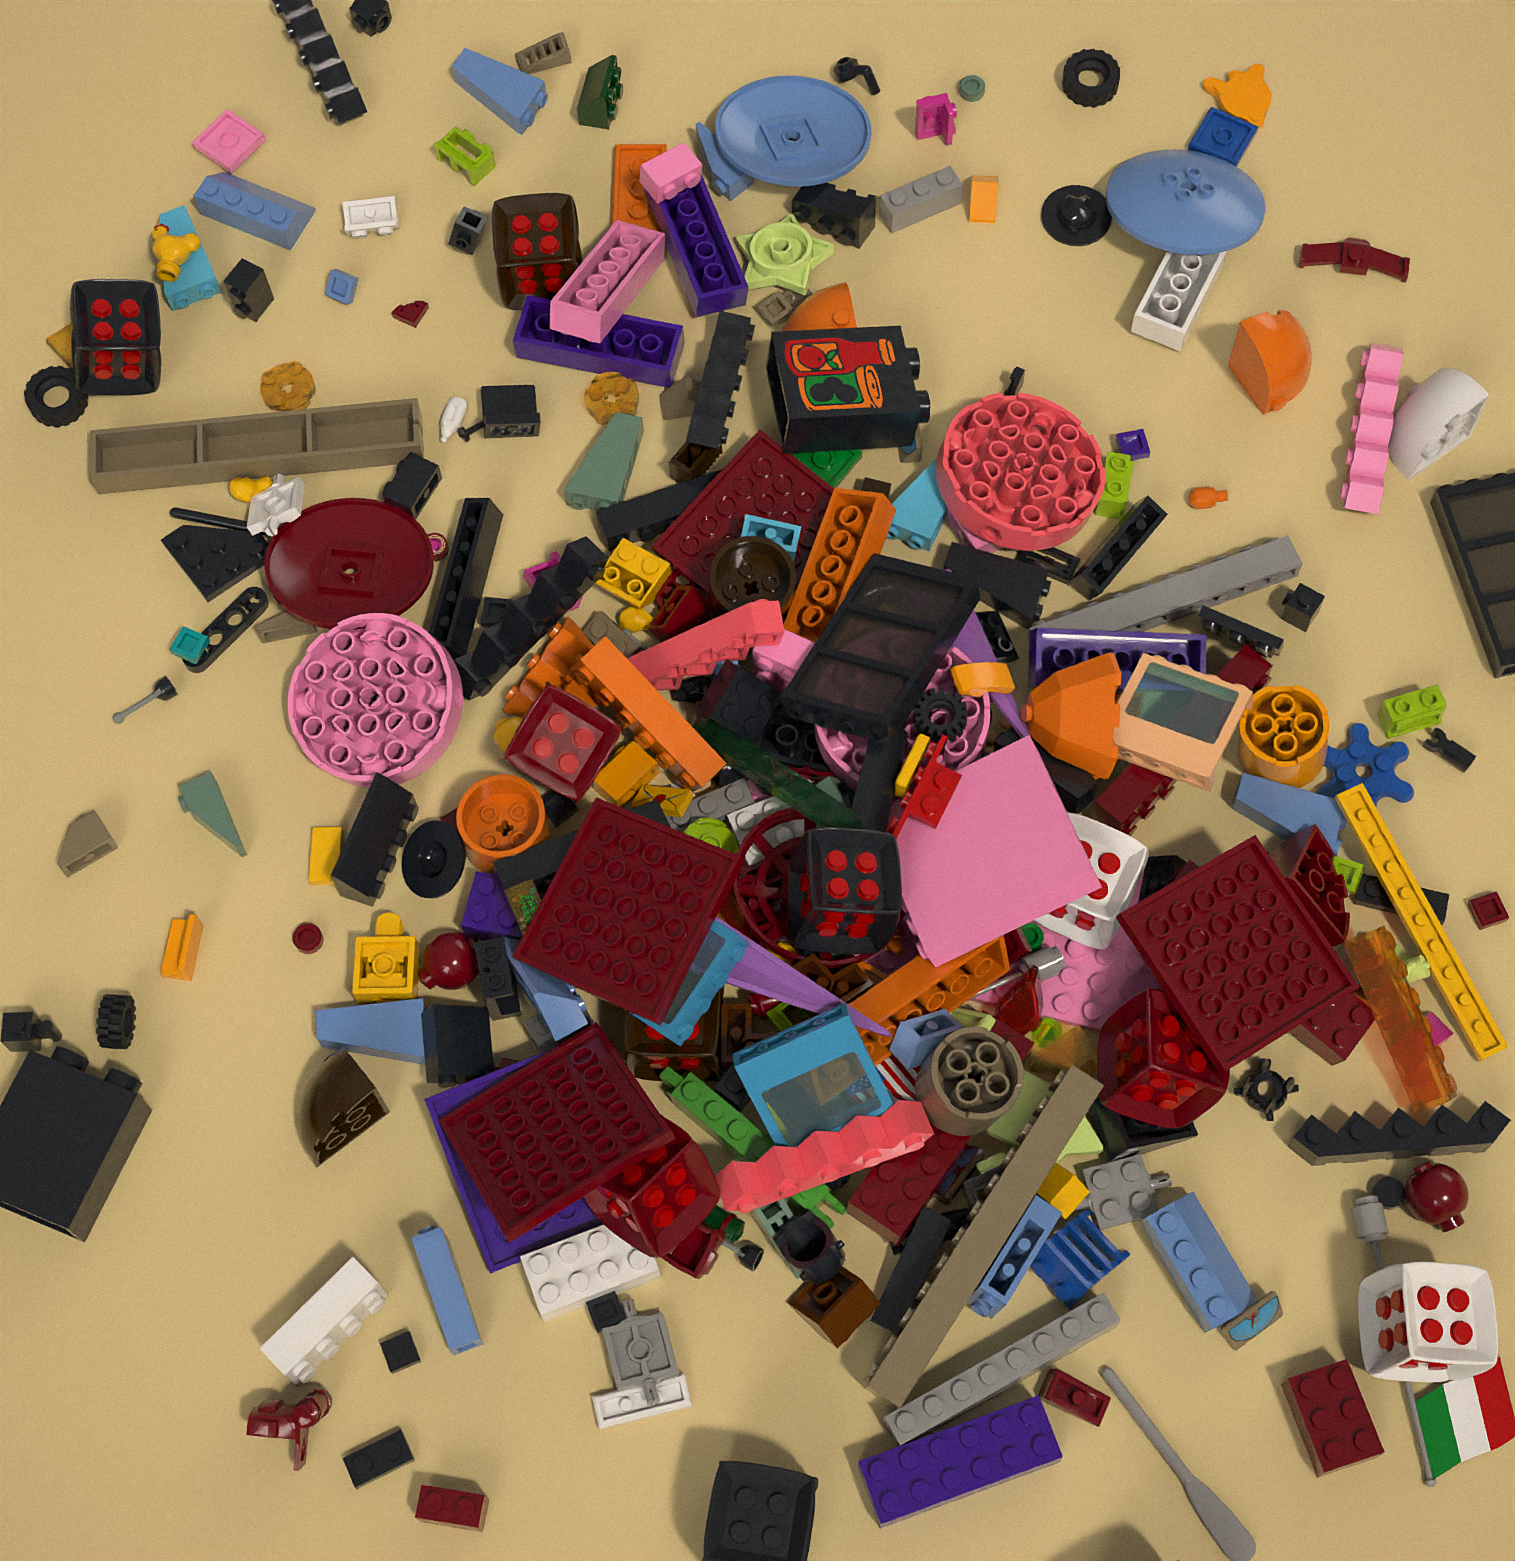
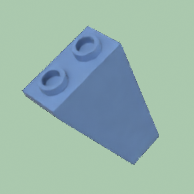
[452,48,548,135]
[1232,772,1347,856]
[316,998,428,1065]
[967,1195,1062,1319]
[411,1226,484,1355]

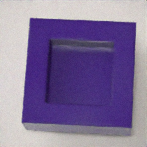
[1115,429,1150,461]

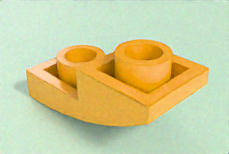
[950,662,1015,697]

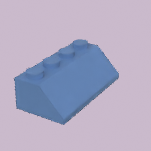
[194,172,316,250]
[504,937,588,1041]
[1140,1192,1258,1333]

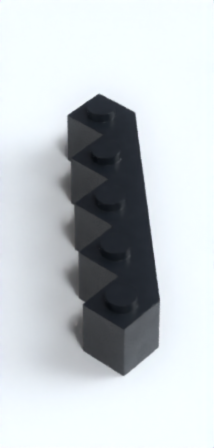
[272,0,367,123]
[686,310,755,449]
[454,536,609,701]
[1287,1101,1511,1166]

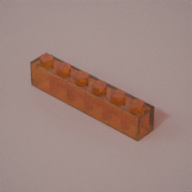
[1343,926,1457,1113]

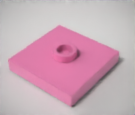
[192,109,266,174]

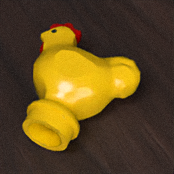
[151,224,201,282]

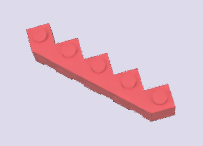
[627,599,785,691]
[715,1100,934,1213]

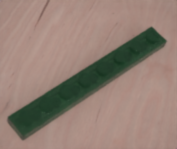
[692,717,862,828]

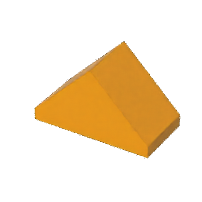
[969,175,998,223]

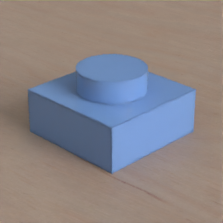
[325,268,359,304]

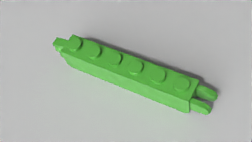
[660,1066,847,1229]

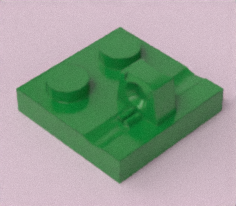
[792,449,863,488]

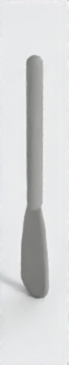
[1101,1367,1256,1561]

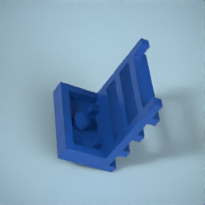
[1030,1209,1131,1310]

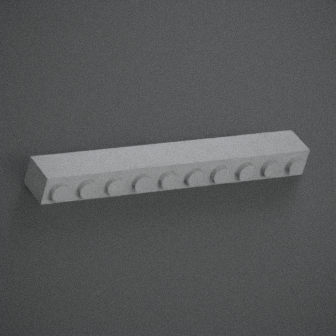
[1027,535,1303,643]

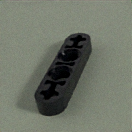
[182,587,269,673]

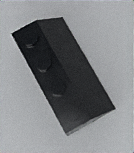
[331,772,419,907]

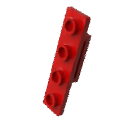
[887,734,962,839]

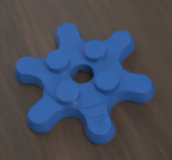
[1316,723,1414,808]

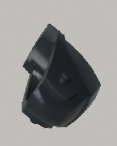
[774,1209,846,1284]

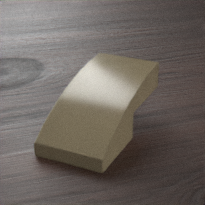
[757,289,813,326]

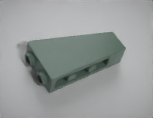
[564,412,644,511]

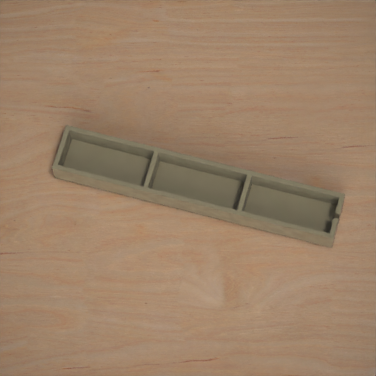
[90,398,424,494]
[864,1065,1104,1410]

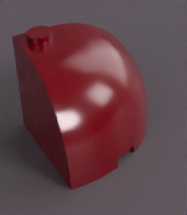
[1269,824,1350,947]

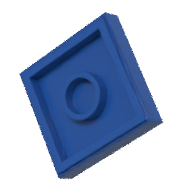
[1188,107,1258,167]

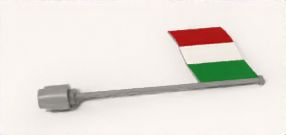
[1351,1196,1515,1487]

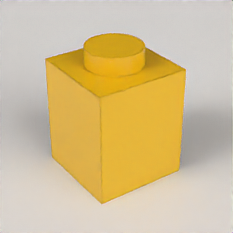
[1036,1163,1090,1220]

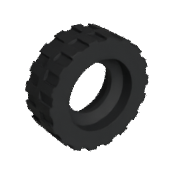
[1062,49,1120,108]
[24,365,89,428]

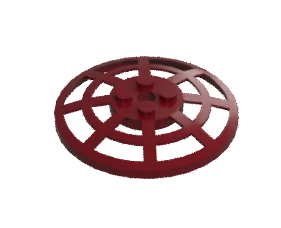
[731,806,905,969]

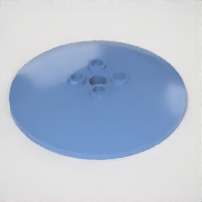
[715,75,871,187]
[1106,149,1265,255]

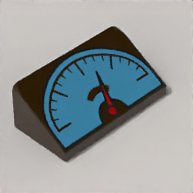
[934,1145,984,1206]

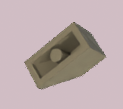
[57,811,118,878]

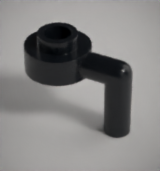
[834,57,880,95]

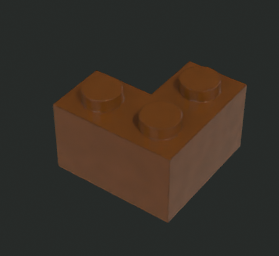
[792,953,874,1018]
[721,1004,777,1072]

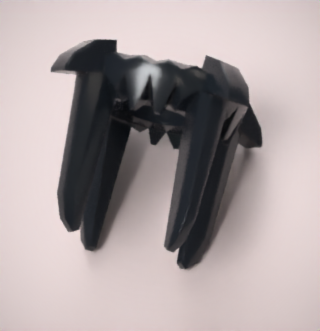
[1234,1058,1299,1121]

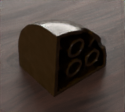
[297,1046,390,1168]

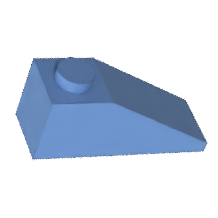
[696,121,753,202]

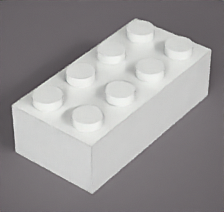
[1131,251,1227,352]
[520,1225,661,1322]
[259,1257,388,1386]

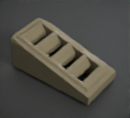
[516,32,572,74]
[256,611,317,643]

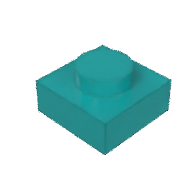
[169,626,210,664]

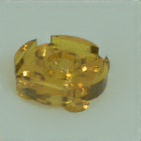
[260,361,316,411]
[585,372,639,425]

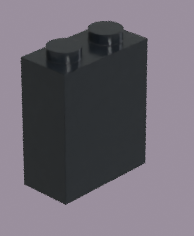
[421,1004,494,1088]

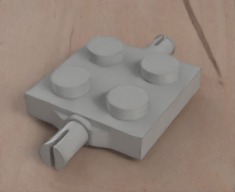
[1074,1154,1172,1231]
[602,1299,679,1405]

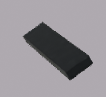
[870,1206,953,1335]

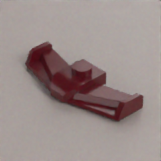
[1299,237,1410,283]

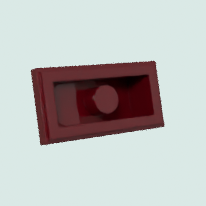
[1038,1369,1111,1427]

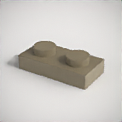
[582,611,642,658]

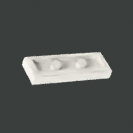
[592,1374,692,1430]

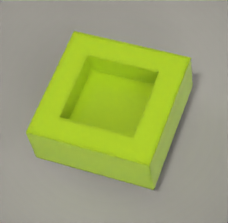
[1333,856,1365,894]

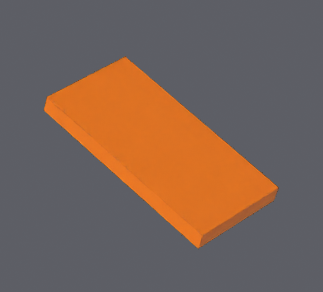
[612,144,667,232]

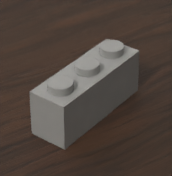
[880,165,963,234]

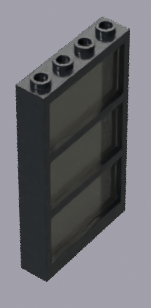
[1430,473,1515,678]
[781,553,980,745]

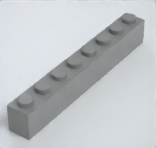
[883,1292,1120,1447]

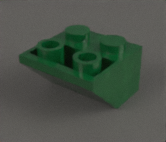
[577,55,623,130]

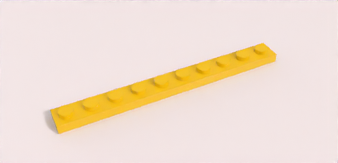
[1334,783,1508,1062]

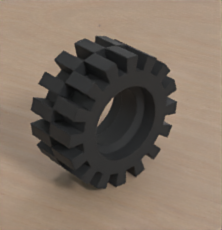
[913,687,968,745]
[96,994,136,1049]

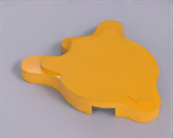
[1203,64,1272,129]

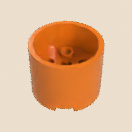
[456,774,552,875]

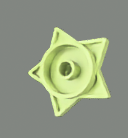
[736,214,835,295]
[987,1070,1103,1166]

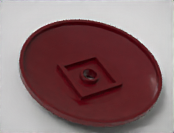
[264,498,434,630]

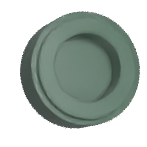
[959,75,985,102]

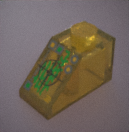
[504,879,541,937]
[1027,1025,1097,1076]

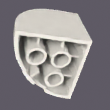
[1388,368,1489,481]

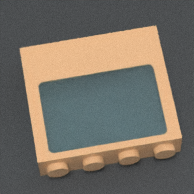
[1113,653,1253,792]

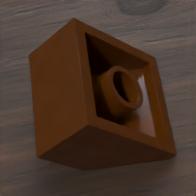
[787,1266,881,1349]

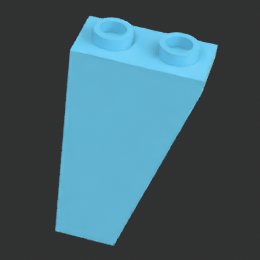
[160,205,221,311]
[887,459,948,552]

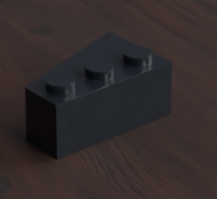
[792,182,876,249]

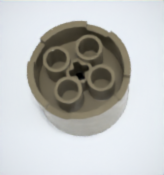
[915,1026,1024,1136]

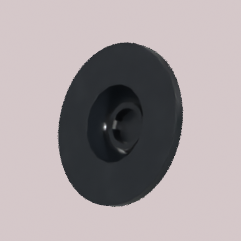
[1041,185,1112,246]
[402,820,466,899]

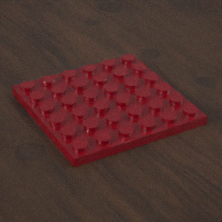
[651,429,834,625]
[512,797,745,1026]
[1115,835,1359,1075]
[439,1022,676,1243]

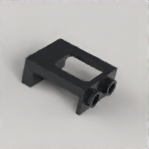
[474,937,522,1021]

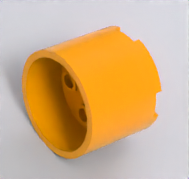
[1239,684,1330,788]

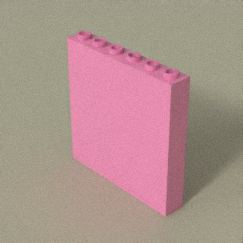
[885,735,1102,968]

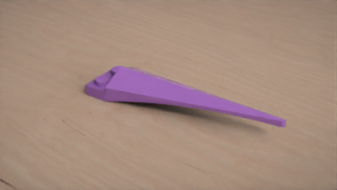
[898,569,1033,741]
[689,916,891,1037]

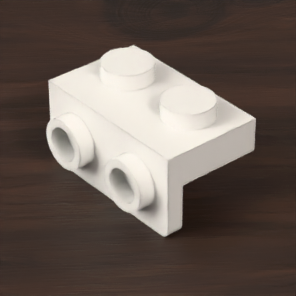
[342,196,400,238]

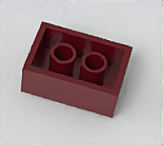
[1281,1359,1385,1478]

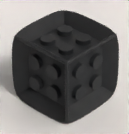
[702,1460,819,1561]

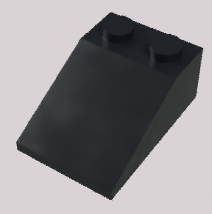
[1088,1096,1198,1163]

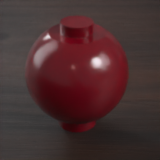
[417,931,479,990]
[1405,1161,1469,1232]

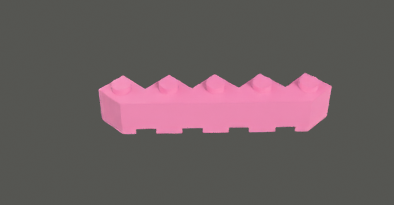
[1340,343,1404,514]

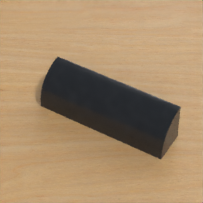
[847,728,909,832]

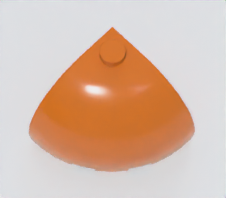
[782,282,857,331]
[1228,310,1312,415]

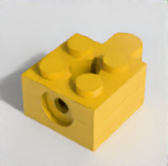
[352,912,420,1005]

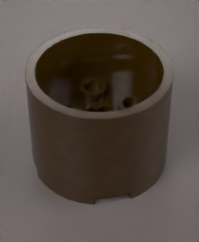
[708,536,796,624]

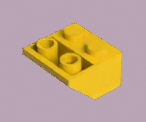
[595,538,671,609]

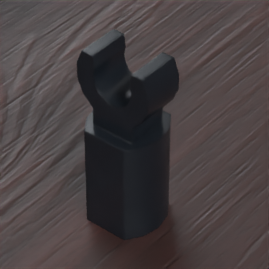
[1423,728,1477,773]

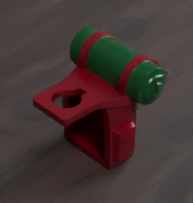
[661,1205,745,1279]

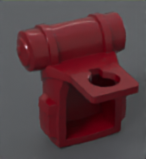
[246,1388,332,1471]

